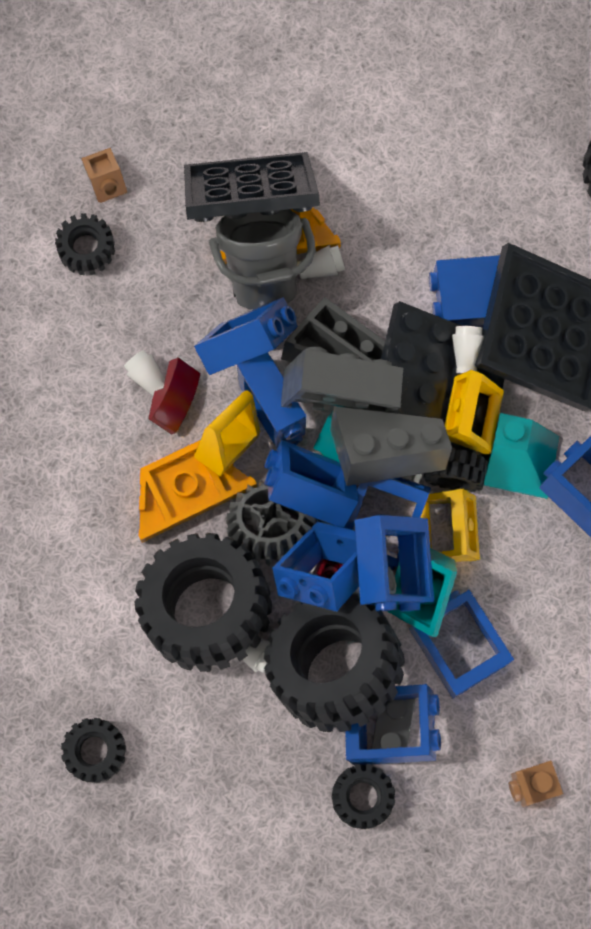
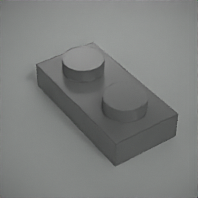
[372,698,415,764]

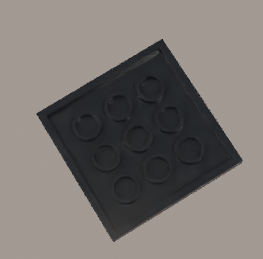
[184,152,320,222]
[475,243,591,411]
[381,301,505,461]

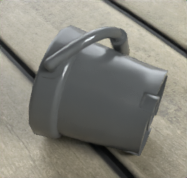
[209,209,316,310]

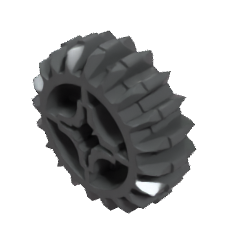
[226,479,317,566]

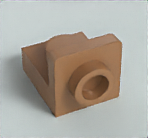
[81,148,127,203]
[508,760,563,808]

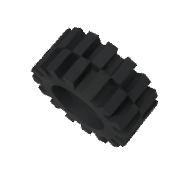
[55,213,115,275]
[424,448,488,492]
[61,718,127,783]
[332,764,396,829]

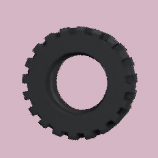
[134,533,272,672]
[264,593,405,732]

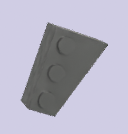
[281,297,385,363]
[281,347,403,413]
[330,406,452,486]

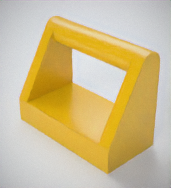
[445,370,504,454]
[194,390,261,477]
[421,489,480,562]

